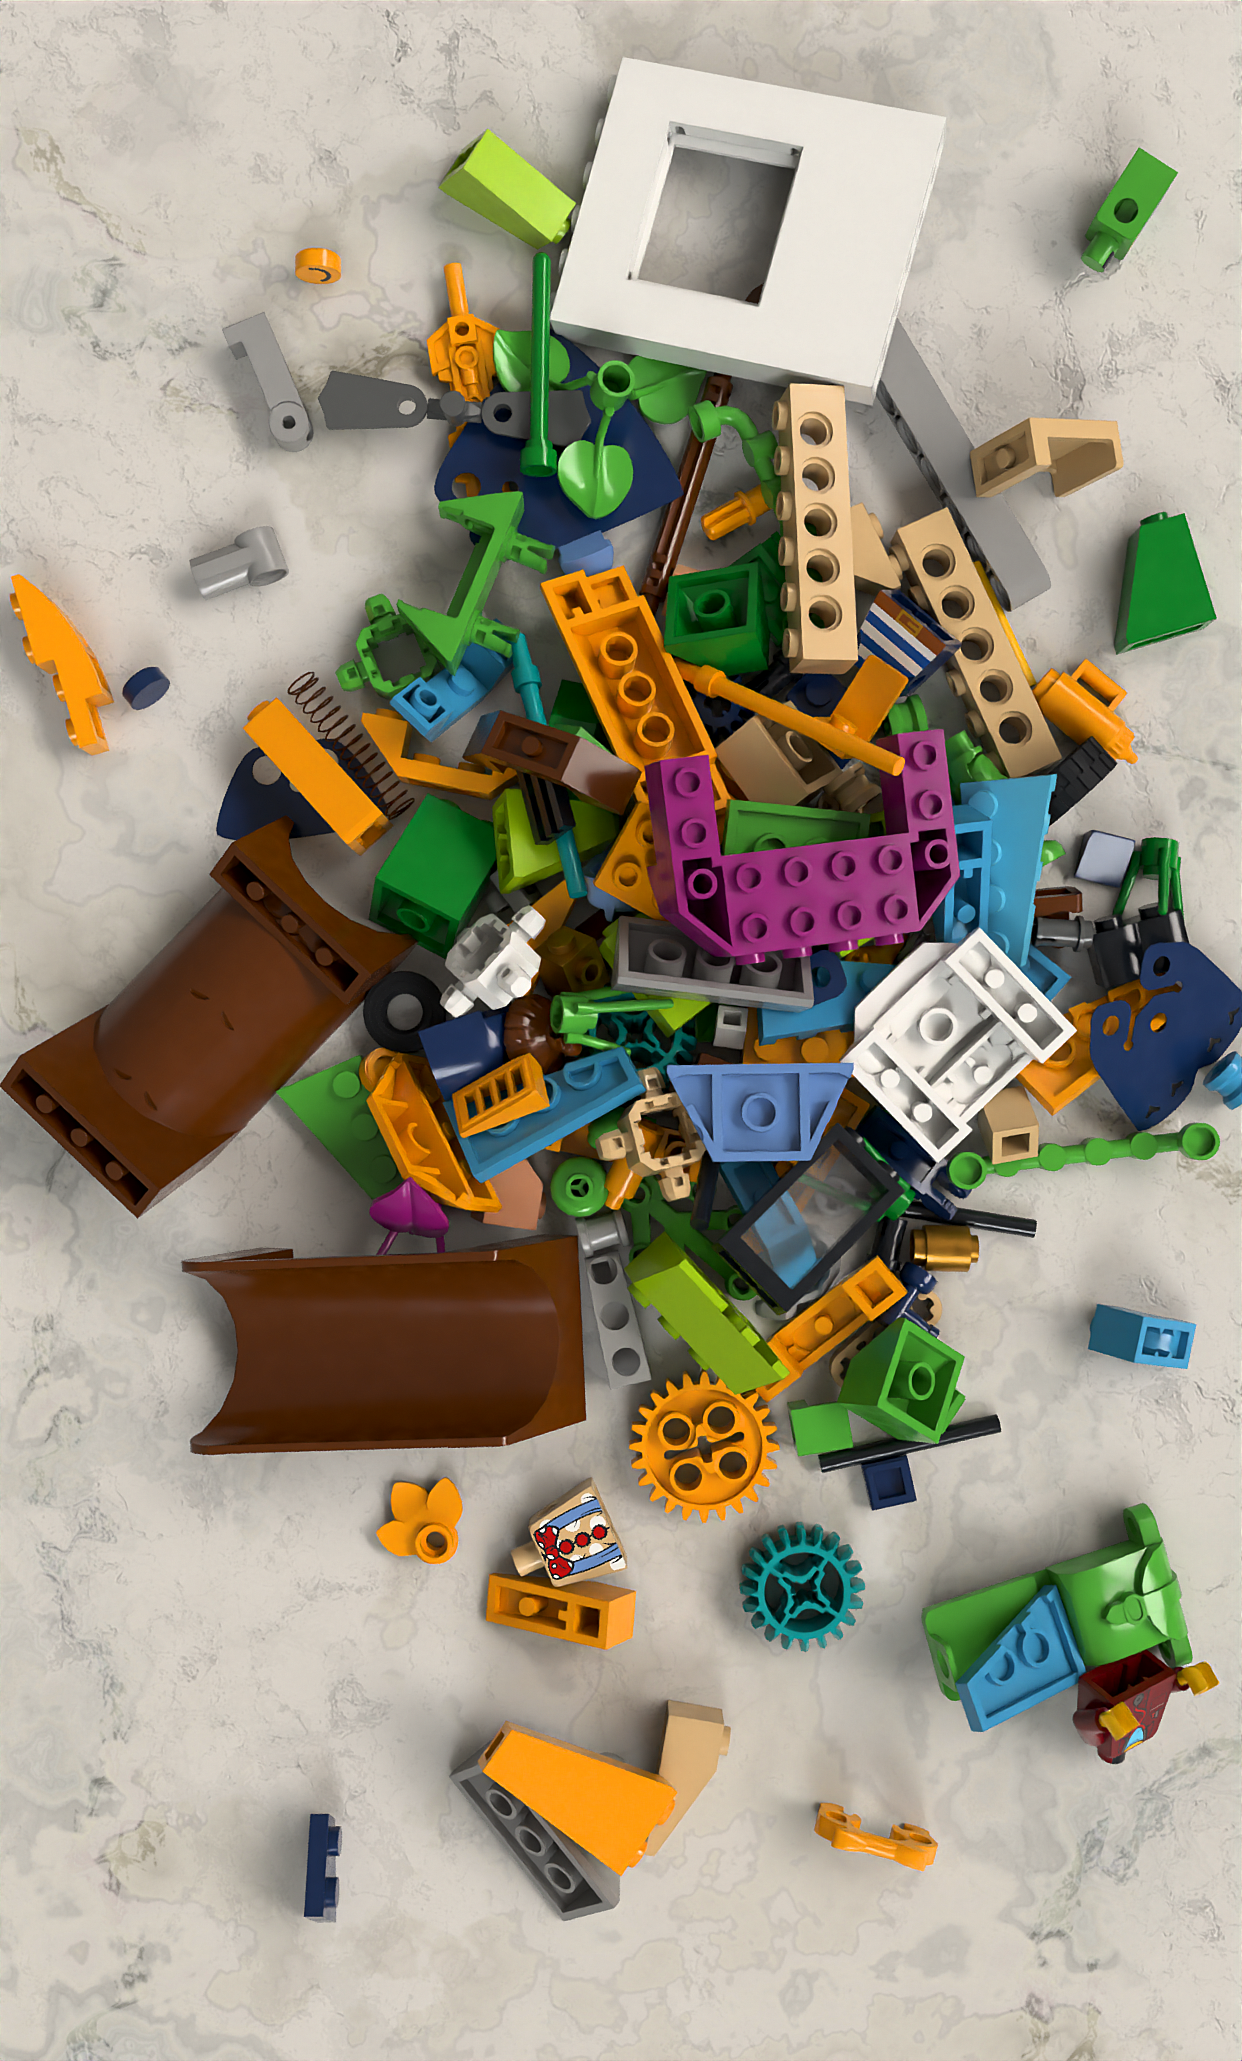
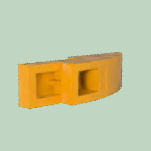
[10,574,114,756]

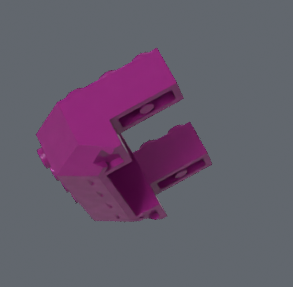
[644,729,960,965]

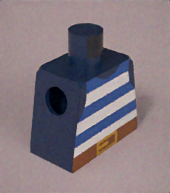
[854,589,962,697]

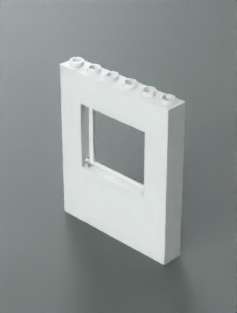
[550,57,946,406]

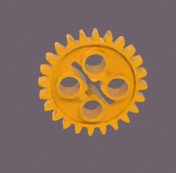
[629,1368,780,1523]

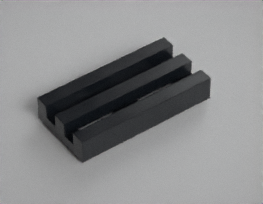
[516,770,576,845]

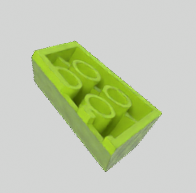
[624,1231,790,1395]

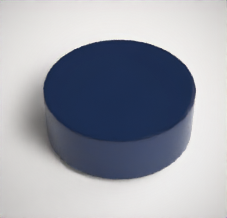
[122,667,170,710]

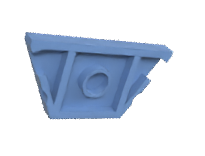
[667,1063,854,1162]

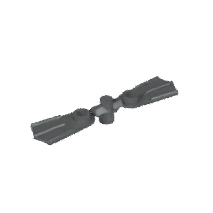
[318,371,591,448]

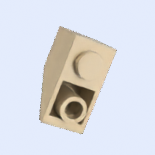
[816,502,903,597]

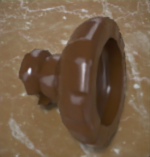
[503,994,582,1076]

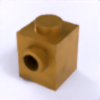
[534,925,610,997]

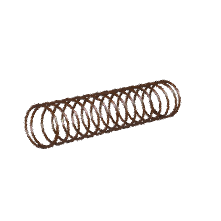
[287,672,415,820]

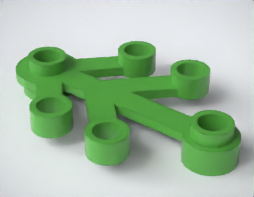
[621,1175,757,1301]

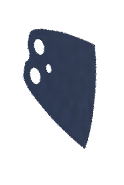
[434,328,684,560]

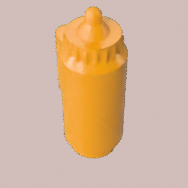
[1032,658,1138,764]

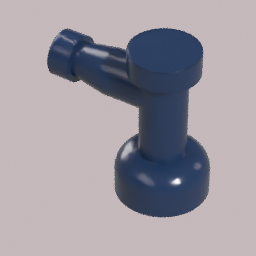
[876,1262,940,1338]

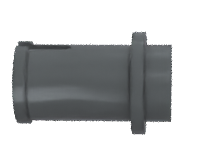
[1031,916,1093,952]

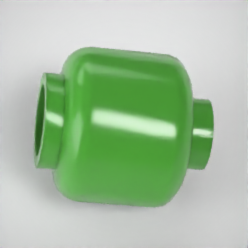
[550,1156,609,1217]

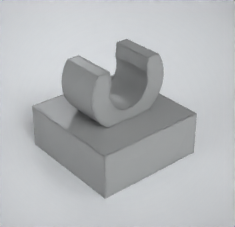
[483,870,543,915]

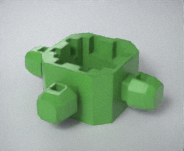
[335,594,441,701]

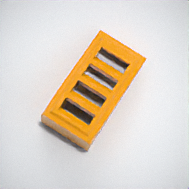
[452,1053,550,1138]

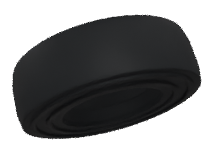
[363,971,446,1053]

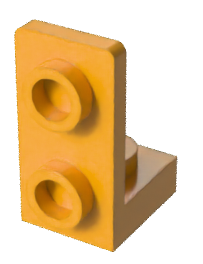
[814,655,908,759]

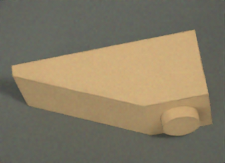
[645,1700,731,1856]

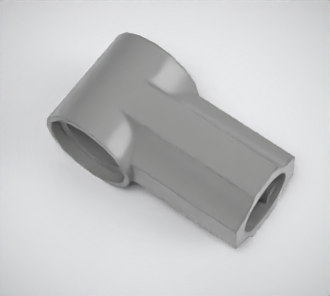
[189,526,289,600]

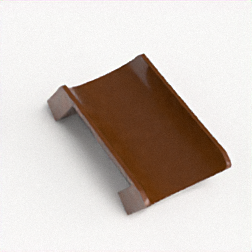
[0,815,418,1219]
[181,1234,586,1455]

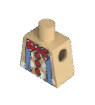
[511,1477,627,1587]

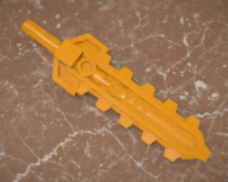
[427,263,514,497]

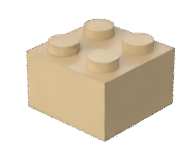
[715,700,843,807]

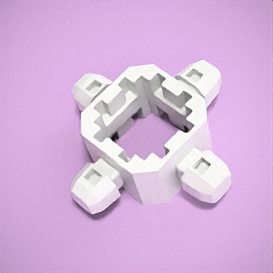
[440,905,546,1018]

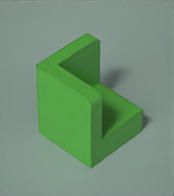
[787,1399,854,1457]

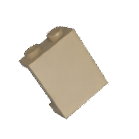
[970,417,1124,498]

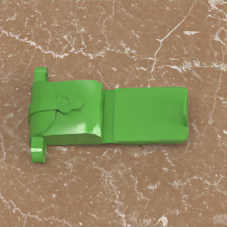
[921,1503,1193,1701]

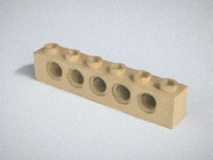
[772,383,858,674]
[889,507,1062,778]

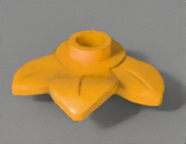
[376,1477,463,1564]

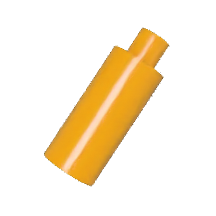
[604,1118,665,1210]

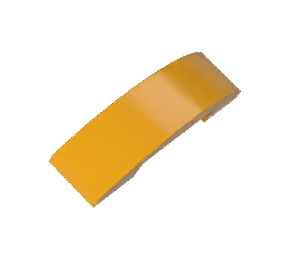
[755,1255,908,1403]

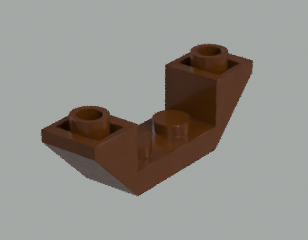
[462,710,642,815]

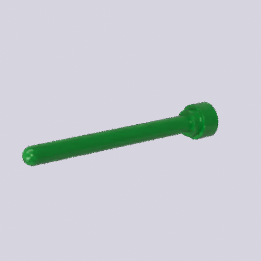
[520,252,557,477]

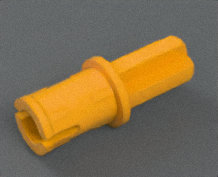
[701,484,771,540]

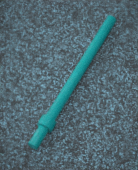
[508,633,588,899]

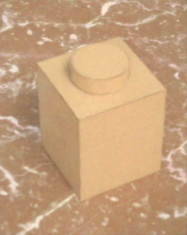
[978,1086,1039,1165]

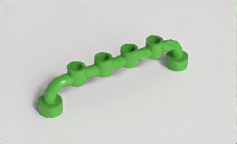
[688,400,825,631]
[946,1122,1220,1190]

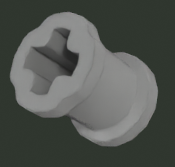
[575,1208,630,1258]

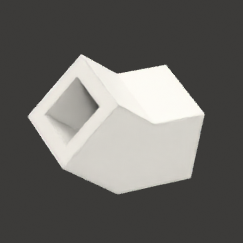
[712,1005,748,1050]

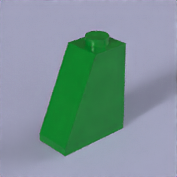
[1114,512,1217,655]

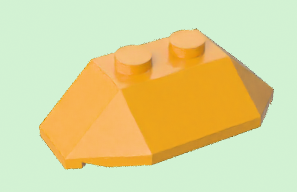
[366,1052,503,1213]

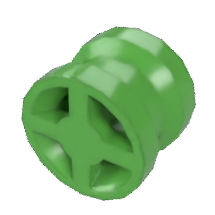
[882,694,929,737]

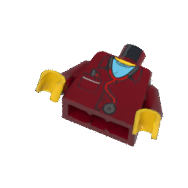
[1072,1649,1220,1764]

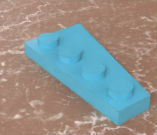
[960,774,1057,967]

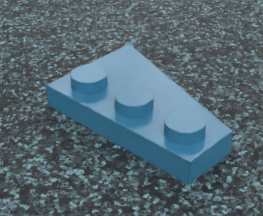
[955,1585,1087,1732]

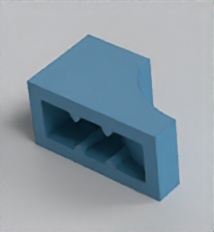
[1088,1304,1197,1369]

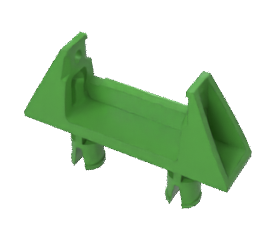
[396,491,555,676]

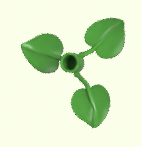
[493,330,707,519]

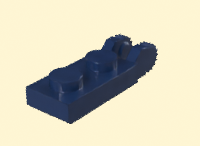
[855,1105,972,1220]

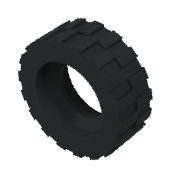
[1047,736,1118,826]

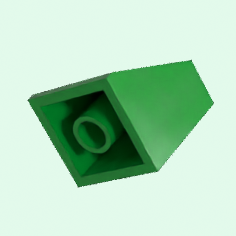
[368,793,498,959]

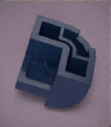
[418,1002,512,1101]

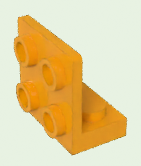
[593,801,669,922]

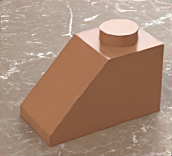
[470,1159,546,1230]

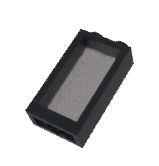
[711,1122,905,1316]

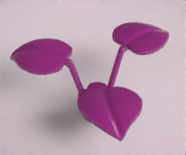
[332,1177,449,1257]

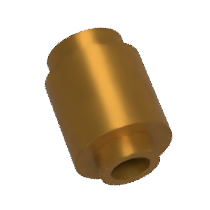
[909,1225,979,1272]

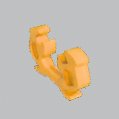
[814,1803,938,1871]

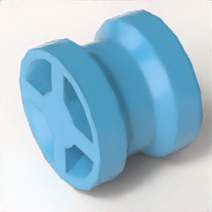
[1203,1051,1242,1110]

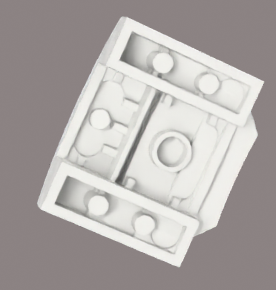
[839,927,1077,1163]

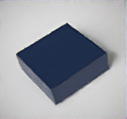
[861,1454,917,1511]

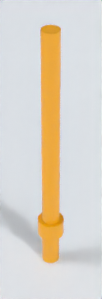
[673,657,905,776]

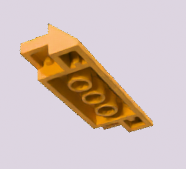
[540,565,731,816]

